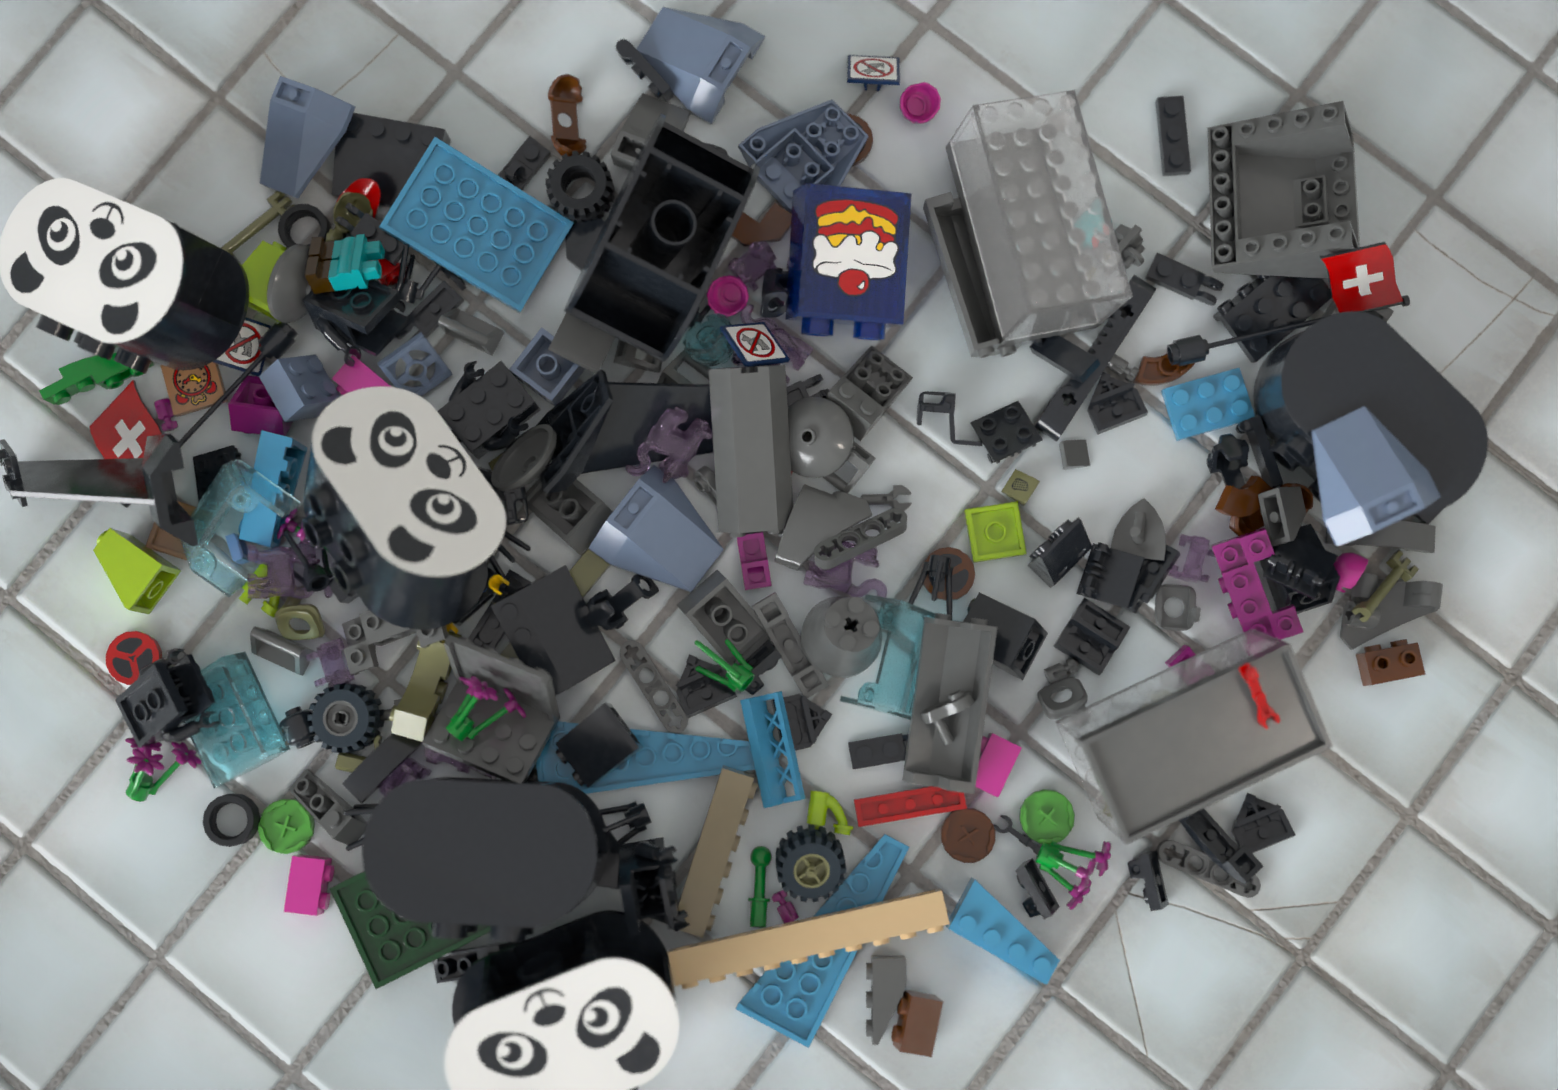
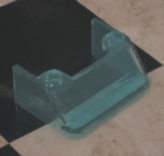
[180,459,301,597]
[840,594,935,720]

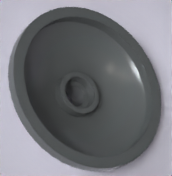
[267,244,312,323]
[788,397,854,478]
[491,424,557,491]

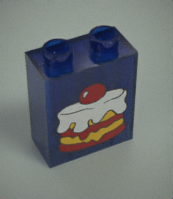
[785,183,912,340]

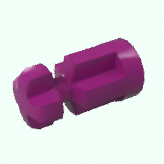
[154,398,178,431]
[772,890,799,923]

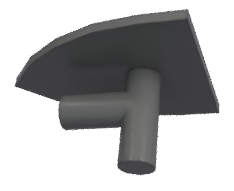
[1111,498,1166,561]

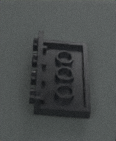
[1213,275,1332,362]

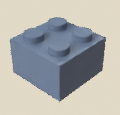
[509,327,585,407]
[259,354,340,422]

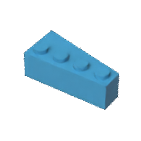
[238,430,308,550]
[945,877,1060,985]

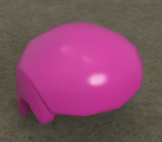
[899,82,941,124]
[707,275,749,317]
[1334,552,1368,593]

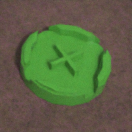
[1019,789,1075,844]
[258,799,315,854]

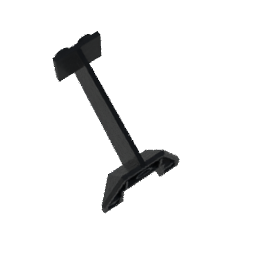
[536,369,714,493]
[0,434,198,546]

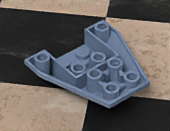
[637,7,765,124]
[260,76,356,199]
[738,100,868,221]
[1311,406,1441,546]
[589,465,724,592]

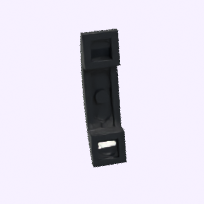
[468,569,531,649]
[342,718,436,804]
[1179,808,1263,884]

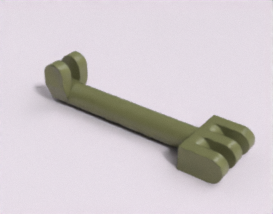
[221,191,295,256]
[1351,550,1419,623]

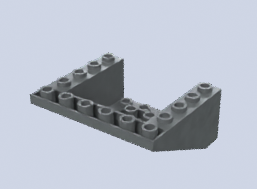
[1208,101,1360,279]

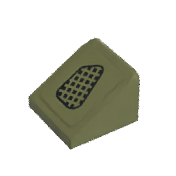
[1001,469,1040,506]

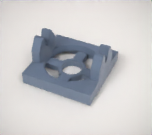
[377,332,453,397]

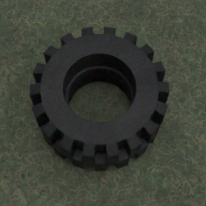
[545,151,615,223]

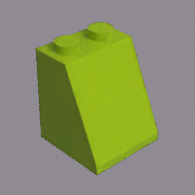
[242,241,287,322]
[93,528,181,614]

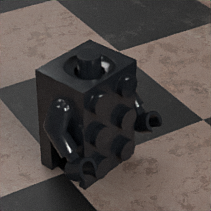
[302,279,410,367]
[438,361,541,460]
[115,648,221,748]
[619,837,690,936]

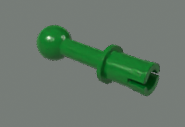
[748,846,772,928]

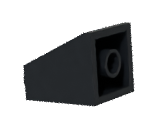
[1260,523,1340,614]
[963,592,1048,680]
[555,702,644,788]

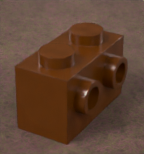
[1356,639,1426,686]
[891,990,943,1057]

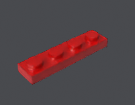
[854,786,967,827]

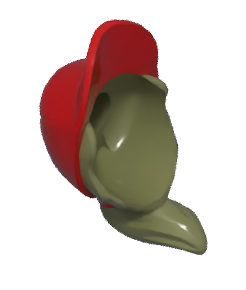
[326,178,381,242]

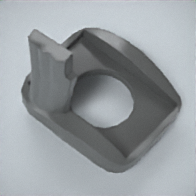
[1154,584,1201,631]
[1037,677,1090,732]

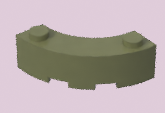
[389,631,462,742]

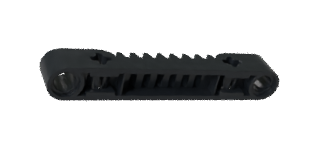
[1035,275,1157,442]

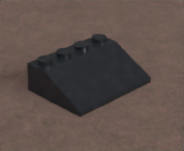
[332,113,451,207]
[491,565,616,696]

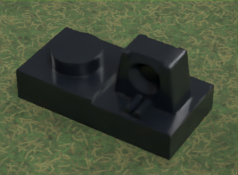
[498,136,551,190]
[745,640,782,695]
[1127,850,1169,911]
[1015,858,1060,919]

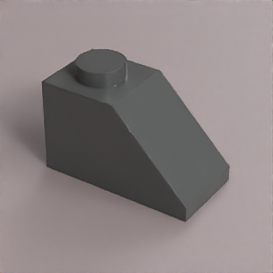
[1258,487,1306,547]

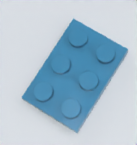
[1161,367,1255,441]

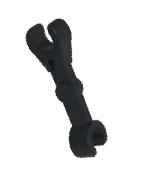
[994,815,1041,855]

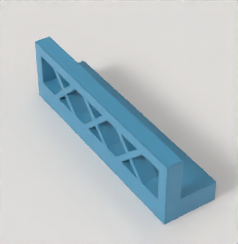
[740,691,806,808]

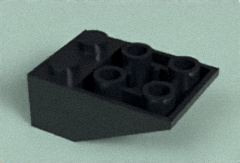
[1028,517,1092,588]

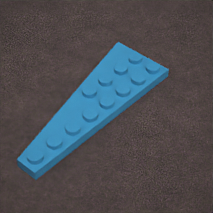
[536,721,755,794]
[736,834,909,1048]

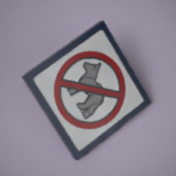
[847,55,900,91]
[213,317,271,377]
[720,322,790,367]

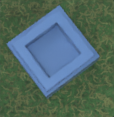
[225,533,251,564]

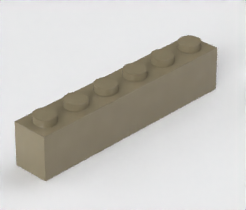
[677,765,758,938]

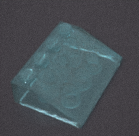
[191,652,290,788]

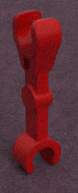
[1239,663,1280,730]

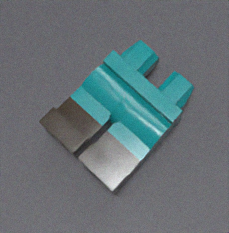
[305,234,385,294]

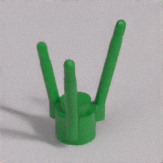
[695,639,755,692]

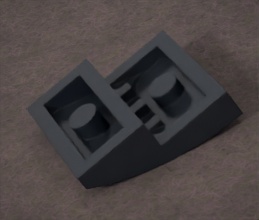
[1053,597,1130,675]

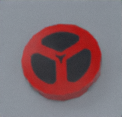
[106,631,162,685]

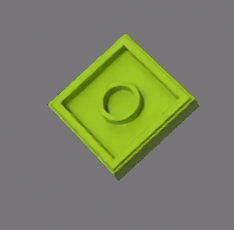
[964,501,1027,563]

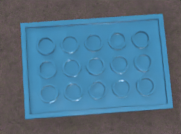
[379,137,574,313]

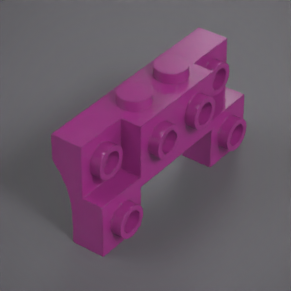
[1211,527,1304,648]

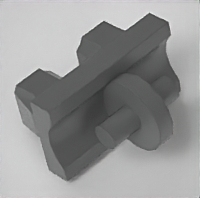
[1097,224,1145,276]

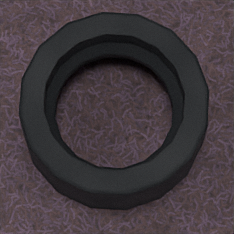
[278,204,332,248]
[202,794,261,847]

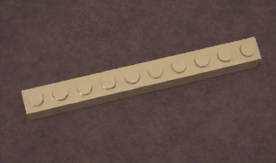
[668,888,950,989]

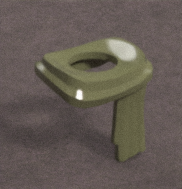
[275,586,325,640]

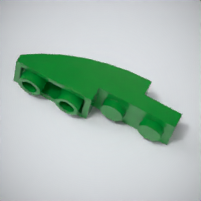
[39,353,154,405]

